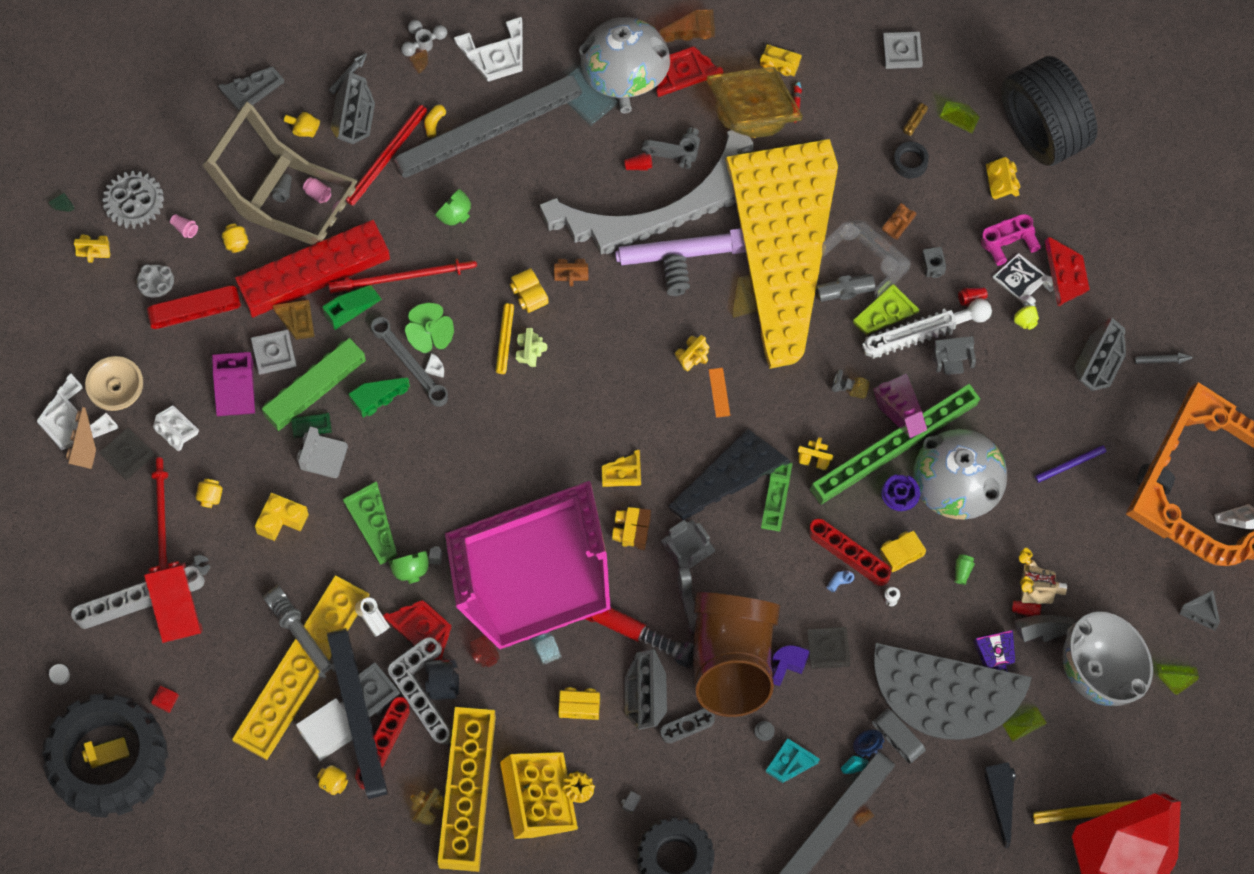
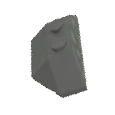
[331,72,375,144]
[1075,318,1126,391]
[625,649,667,730]

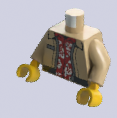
[1019,548,1067,604]

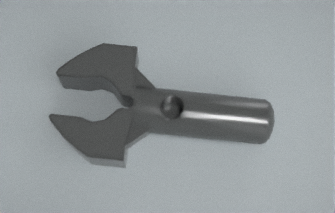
[185,555,211,575]

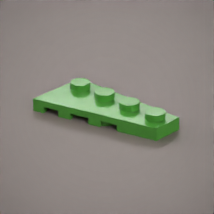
[343,482,397,565]

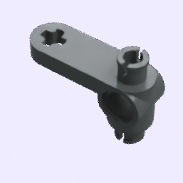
[642,127,700,169]

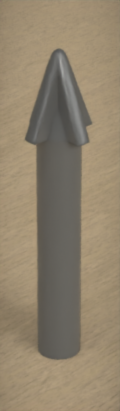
[328,53,367,95]
[1135,352,1193,364]

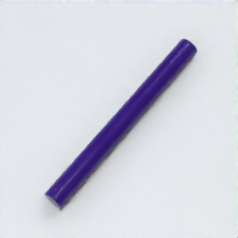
[1035,445,1106,483]

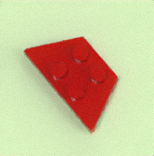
[657,46,723,97]
[1045,237,1090,306]
[383,600,452,660]

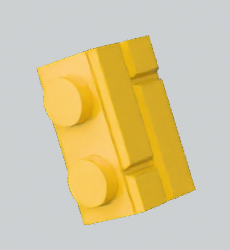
[559,688,600,720]

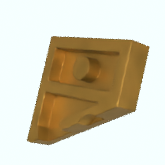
[273,300,315,340]

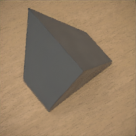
[1180,590,1220,631]

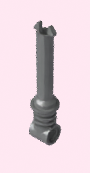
[262,585,335,678]

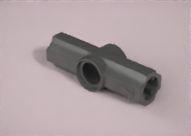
[817,274,876,302]

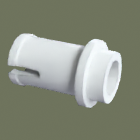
[885,587,900,606]

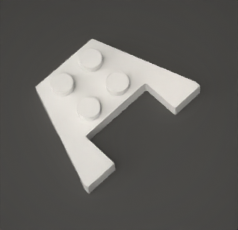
[454,17,523,81]
[37,374,118,450]

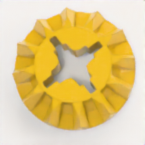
[563,771,595,803]

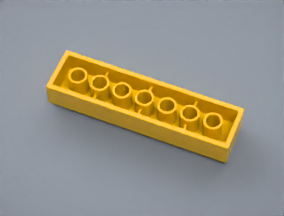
[438,707,496,872]

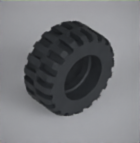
[637,817,714,874]

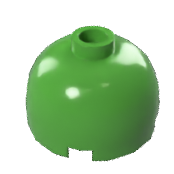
[435,189,471,226]
[389,551,429,584]

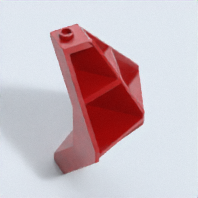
[1072,792,1181,874]

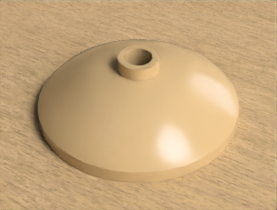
[85,356,143,411]

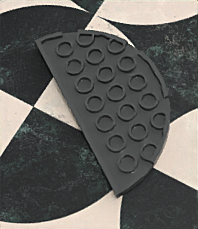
[874,643,1032,740]

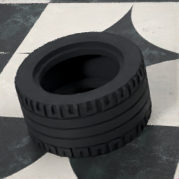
[1001,56,1097,166]

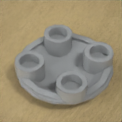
[137,265,174,298]

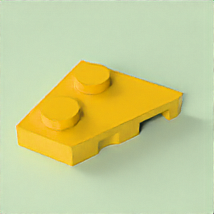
[602,450,641,487]

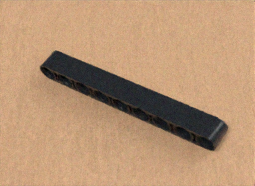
[327,628,388,800]

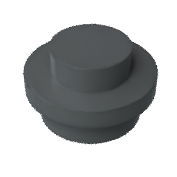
[755,721,775,741]

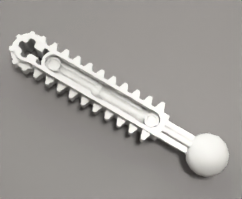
[862,299,992,359]

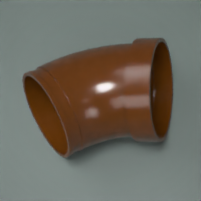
[693,592,780,717]

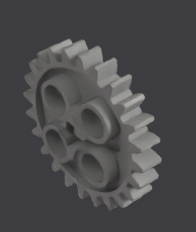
[103,171,164,229]

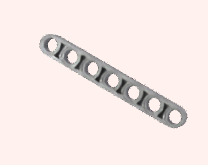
[71,566,205,629]

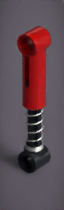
[585,607,694,669]

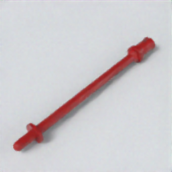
[328,259,477,294]
[151,457,168,568]

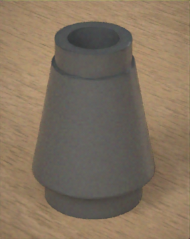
[272,174,292,202]

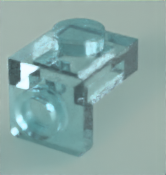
[532,633,561,665]

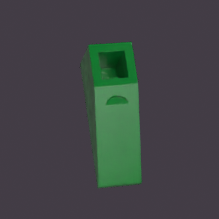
[322,285,382,330]
[349,378,410,418]

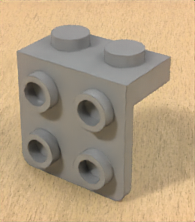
[297,427,348,478]

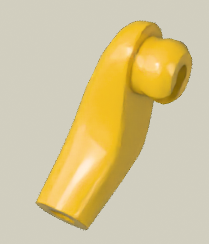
[424,105,446,138]

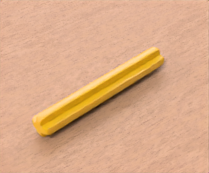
[496,303,514,374]

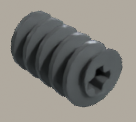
[663,254,690,296]

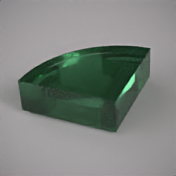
[48,193,75,212]

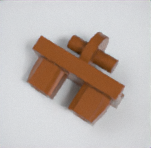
[882,203,916,240]
[554,259,588,286]

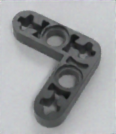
[677,566,697,635]

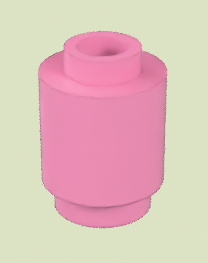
[303,177,331,203]

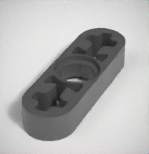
[661,709,715,743]

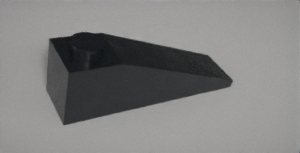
[984,762,1016,848]

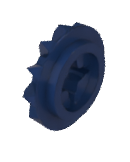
[853,729,885,757]

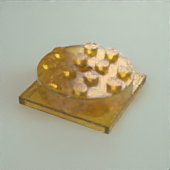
[707,66,803,138]

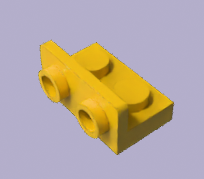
[760,44,802,76]

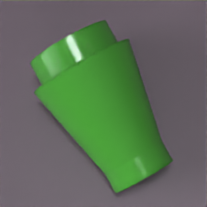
[954,555,975,585]

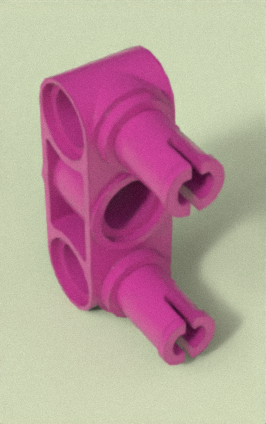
[981,214,1041,266]

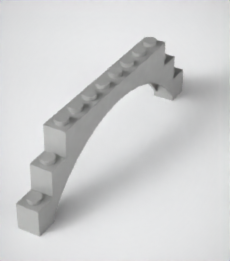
[540,125,753,255]

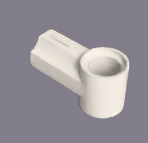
[355,598,390,637]

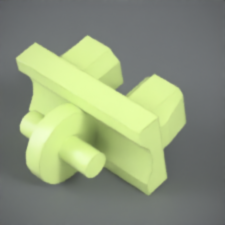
[516,328,547,367]

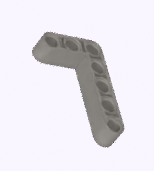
[388,638,452,745]

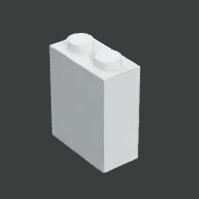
[296,699,353,761]

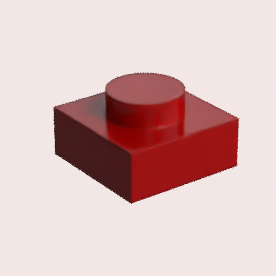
[151,686,179,713]

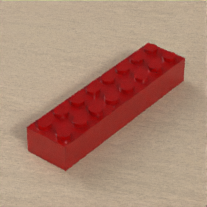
[235,219,390,318]

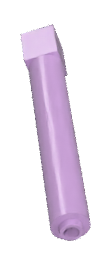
[615,229,746,265]

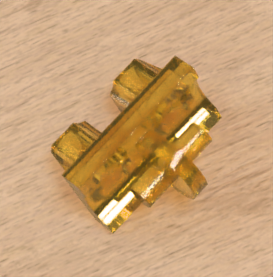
[410,788,445,826]

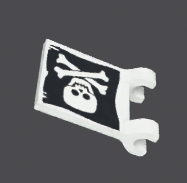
[993,253,1054,307]

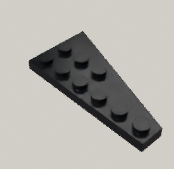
[669,429,790,520]

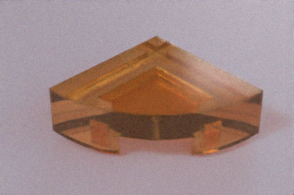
[410,50,428,74]
[855,810,874,827]

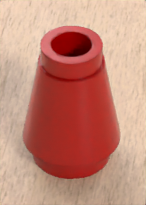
[625,153,653,171]
[958,287,988,307]
[1012,600,1042,617]

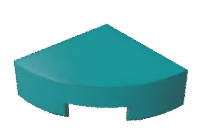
[841,756,869,774]

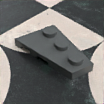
[218,67,284,111]

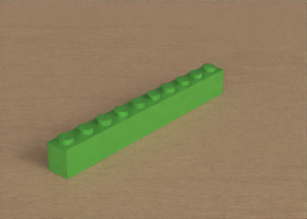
[810,384,980,505]

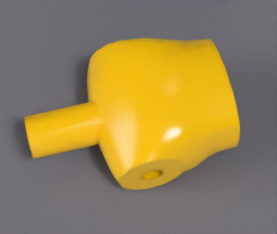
[284,112,320,138]

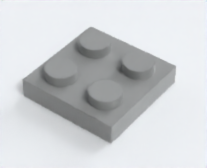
[883,32,923,69]
[251,330,296,375]

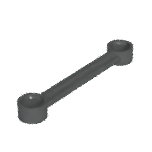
[371,317,448,407]

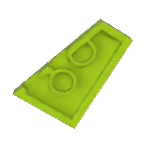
[853,284,920,335]

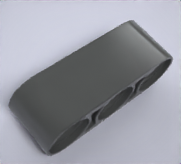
[872,708,926,764]

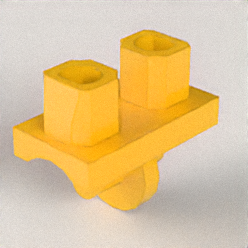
[74,235,110,263]
[675,335,709,372]
[798,437,834,470]

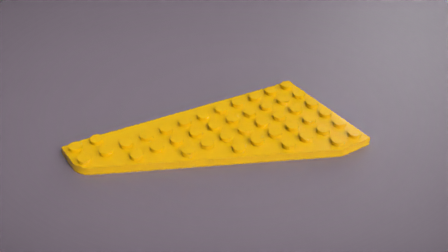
[725,139,838,369]

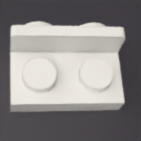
[153,406,199,451]

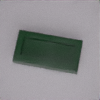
[291,413,332,438]

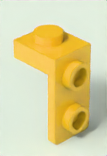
[82,738,130,768]

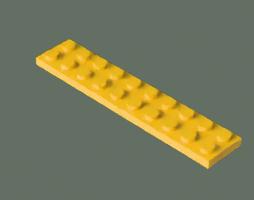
[232,575,369,760]

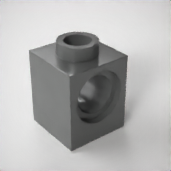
[922,247,946,278]

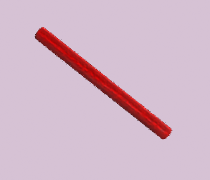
[346,105,427,206]

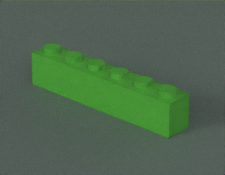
[262,338,366,431]

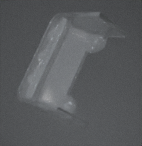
[822,219,911,301]

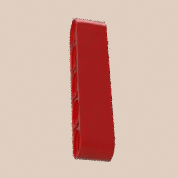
[147,286,241,329]
[809,519,891,586]
[355,697,410,789]

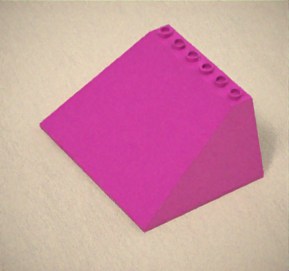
[445,481,610,649]

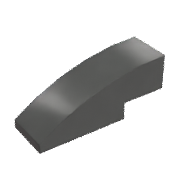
[1014,615,1076,642]

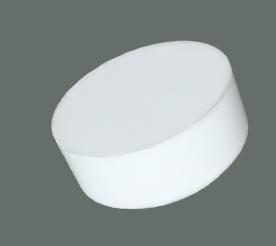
[49,664,70,685]

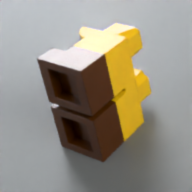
[612,507,651,550]

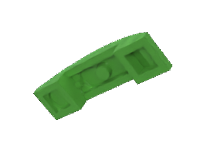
[761,463,792,531]

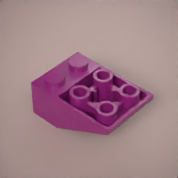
[212,352,255,416]

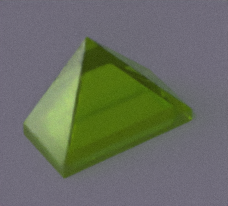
[939,101,980,133]
[1157,664,1199,695]
[1002,707,1047,742]

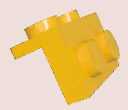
[986,157,1020,199]

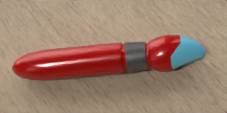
[792,82,802,123]

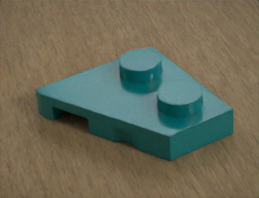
[766,739,820,783]

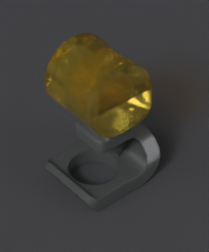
[832,369,870,399]

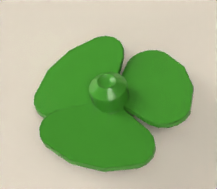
[405,303,454,353]

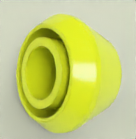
[1014,305,1039,329]

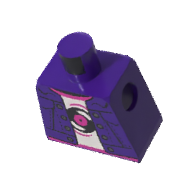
[973,630,1015,672]

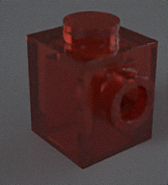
[470,635,500,668]

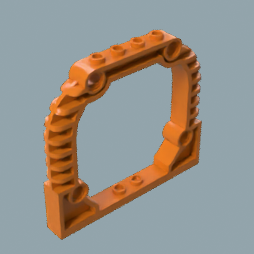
[1126,382,1254,566]

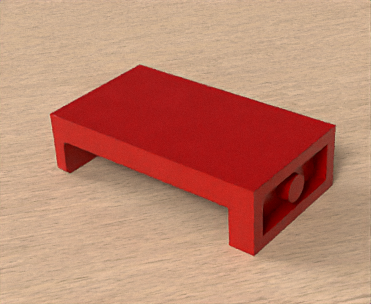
[144,561,203,643]

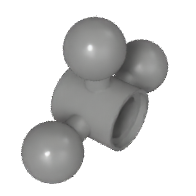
[401,20,447,56]

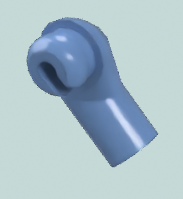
[826,571,854,592]

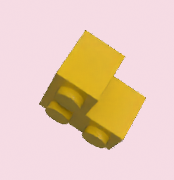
[255,493,309,541]

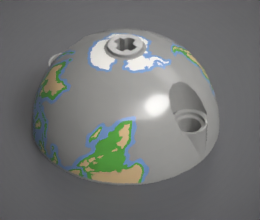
[579,17,670,98]
[913,429,1007,520]
[1063,612,1153,706]

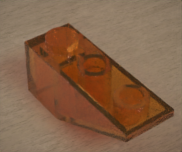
[660,9,715,42]

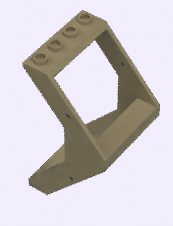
[202,102,357,245]

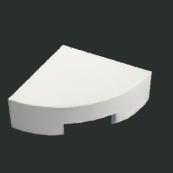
[425,354,444,377]

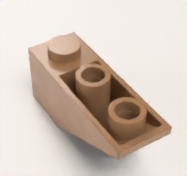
[66,407,96,469]

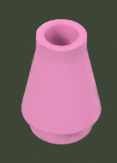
[170,214,198,238]

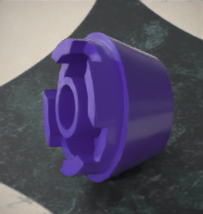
[882,474,920,512]

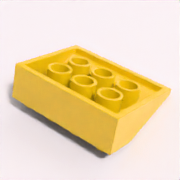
[500,753,578,839]

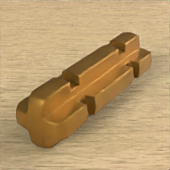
[903,103,928,136]

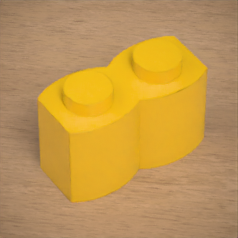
[509,268,548,313]
[880,531,926,572]

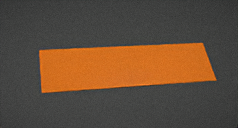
[709,368,730,418]

